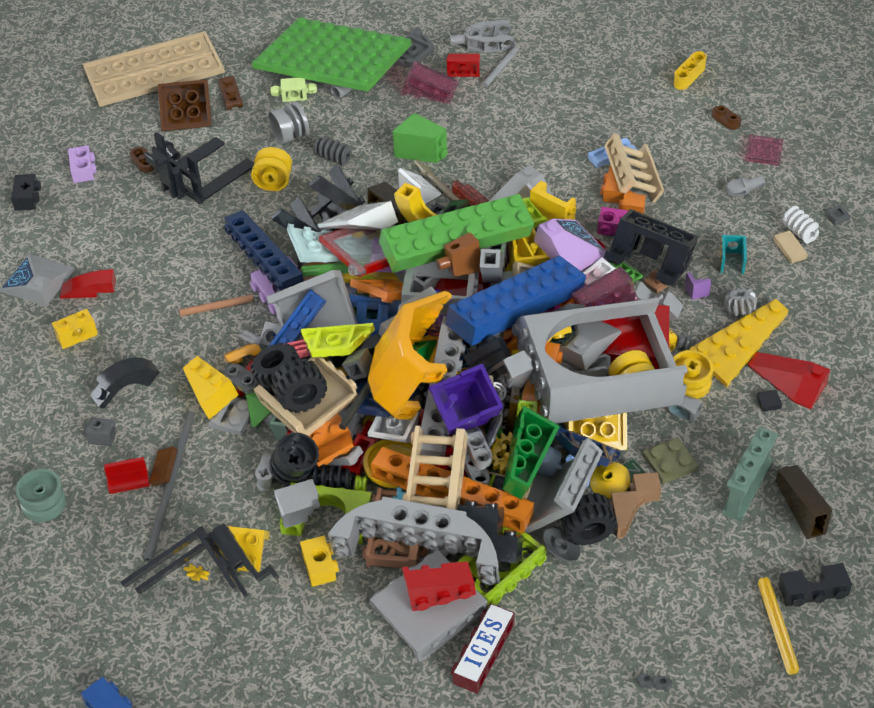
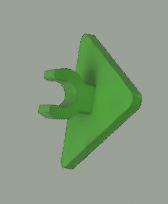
[246,392,271,428]

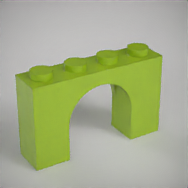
[279,483,372,544]

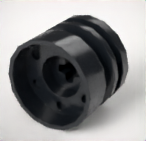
[269,432,319,486]

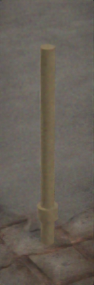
[414,160,460,201]

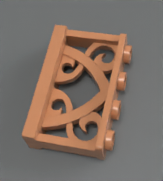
[362,488,423,568]

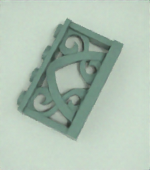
[722,427,778,522]

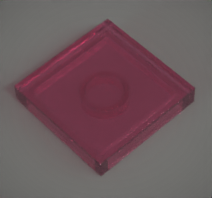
[745,134,784,166]

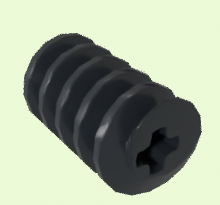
[310,464,355,490]

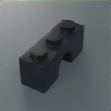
[778,563,852,607]

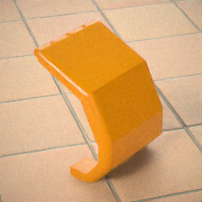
[368,291,452,420]

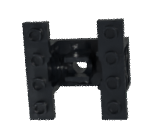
[604,209,699,286]

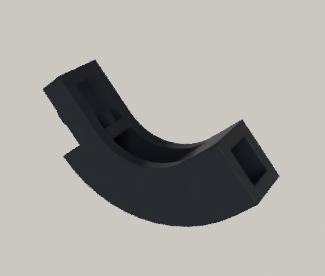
[91,357,160,408]

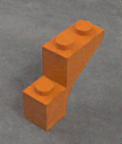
[600,166,646,214]

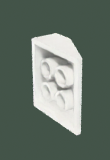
[318,201,398,230]

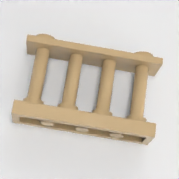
[604,133,665,202]
[403,426,468,510]

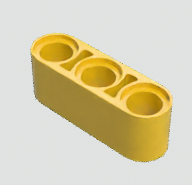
[674,51,707,90]

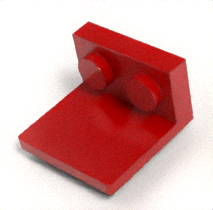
[447,54,480,77]

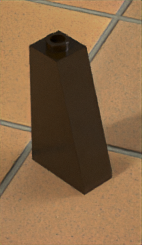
[776,465,832,539]

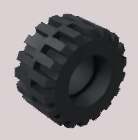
[250,343,301,395]
[271,358,328,413]
[560,493,617,546]

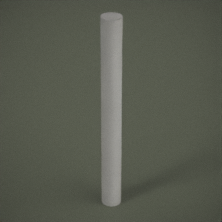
[482,46,519,87]

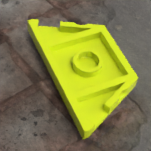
[301,323,375,358]

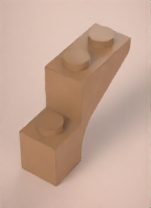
[610,472,661,538]

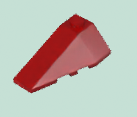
[748,352,830,410]

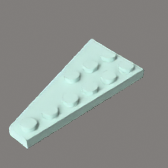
[287,223,373,263]

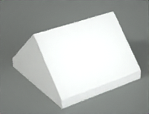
[398,168,442,204]
[368,412,419,443]

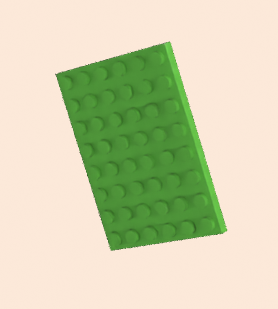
[252,18,411,92]

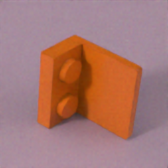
[309,413,354,466]

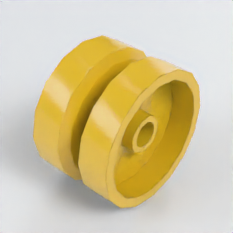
[251,147,292,191]
[608,350,655,376]
[673,350,714,399]

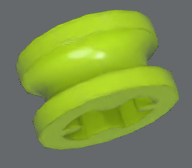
[355,475,368,492]

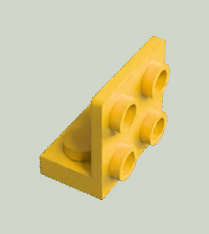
[220,526,270,572]

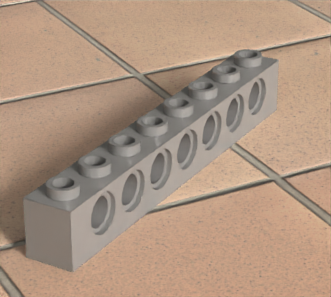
[421,316,466,456]

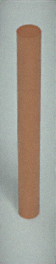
[179,294,254,316]

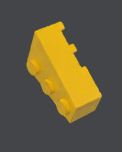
[183,356,238,420]

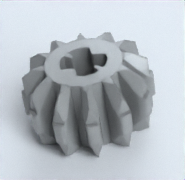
[724,288,757,316]

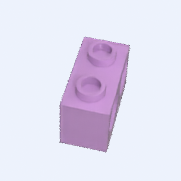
[68,145,97,183]

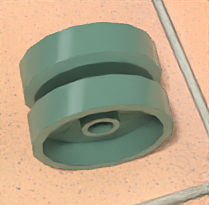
[15,469,67,522]

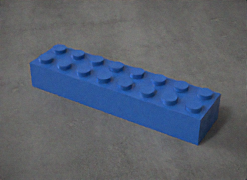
[445,255,586,346]

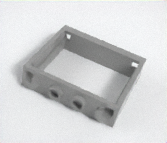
[401,261,479,315]

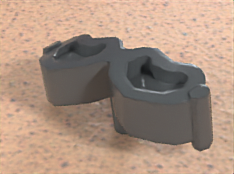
[637,673,672,691]

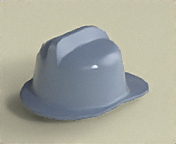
[536,446,563,477]

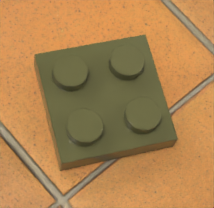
[643,437,699,484]

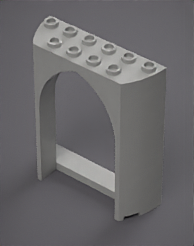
[512,298,687,424]

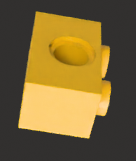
[52,309,98,349]
[300,536,339,587]

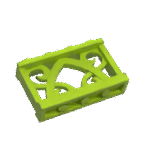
[458,527,547,608]

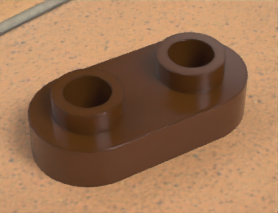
[712,105,741,130]
[130,147,155,173]

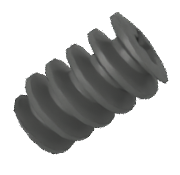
[314,136,352,166]

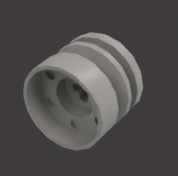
[268,101,309,145]

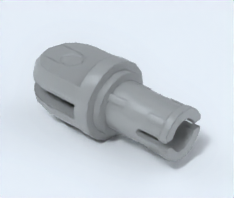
[726,175,766,197]

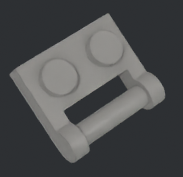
[208,397,250,435]

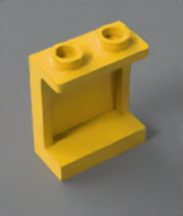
[530,181,577,221]

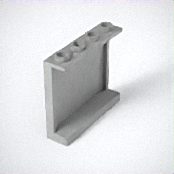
[266,270,358,360]
[525,438,603,534]
[370,550,488,662]

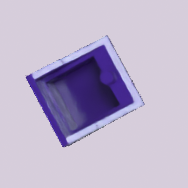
[428,364,503,434]

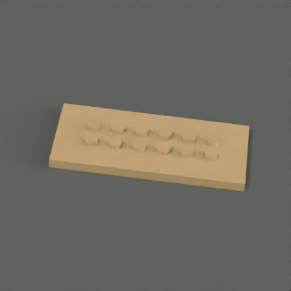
[83,31,225,107]

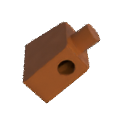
[436,232,481,276]

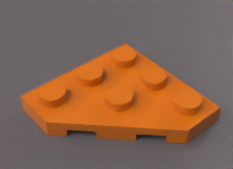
[350,279,403,303]

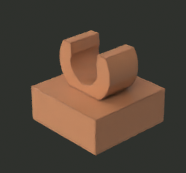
[643,269,668,294]

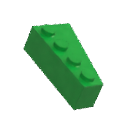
[503,406,560,500]

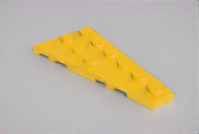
[689,299,789,388]

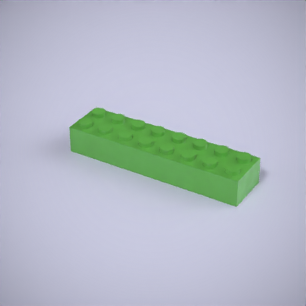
[379,194,534,273]

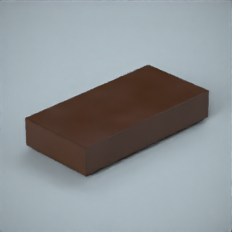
[149,446,178,486]

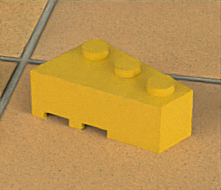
[508,227,549,271]

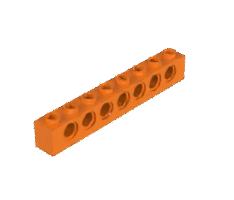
[371,447,534,534]

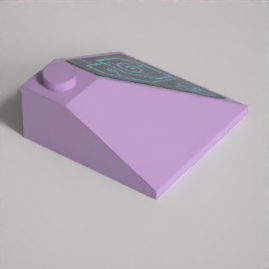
[534,219,608,272]

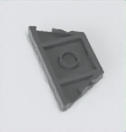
[393,27,434,67]

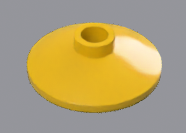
[590,462,631,499]

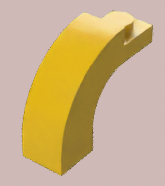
[394,183,437,222]

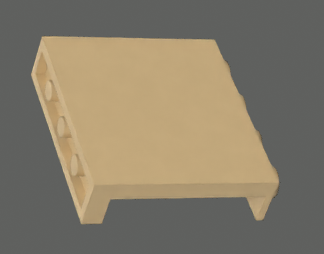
[254,349,358,436]

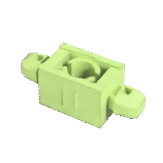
[271,78,317,102]

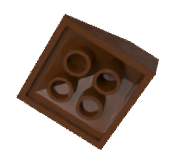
[158,79,212,131]

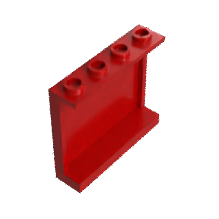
[593,300,670,370]

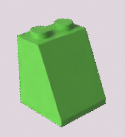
[392,113,448,163]

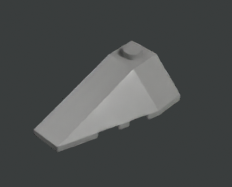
[488,165,553,202]

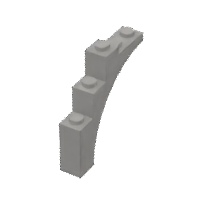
[480,242,508,283]

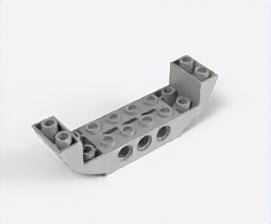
[328,497,500,585]

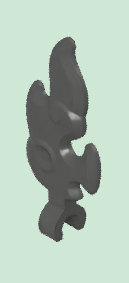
[471,401,505,462]

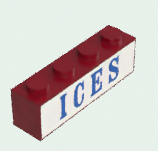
[451,603,515,694]

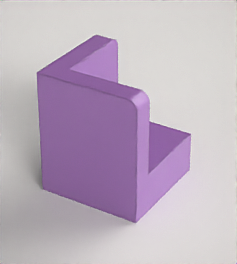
[685,273,711,300]

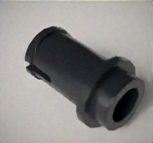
[165,141,181,161]

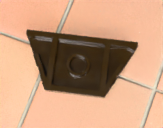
[501,386,520,453]

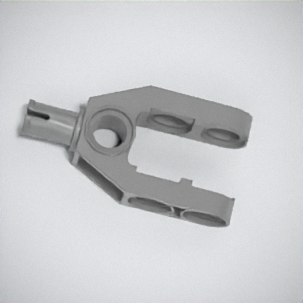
[450,20,515,53]
[455,426,492,485]

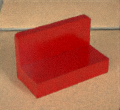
[104,457,150,494]

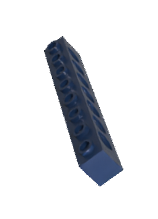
[224,210,304,292]

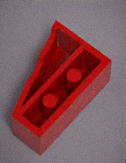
[402,561,476,611]

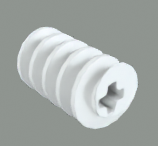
[781,206,819,244]

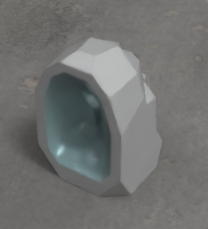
[667,395,703,422]

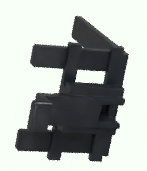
[145,132,254,204]
[271,165,366,233]
[121,524,279,597]

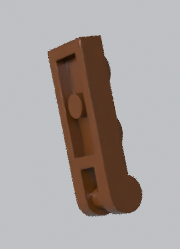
[218,76,243,110]

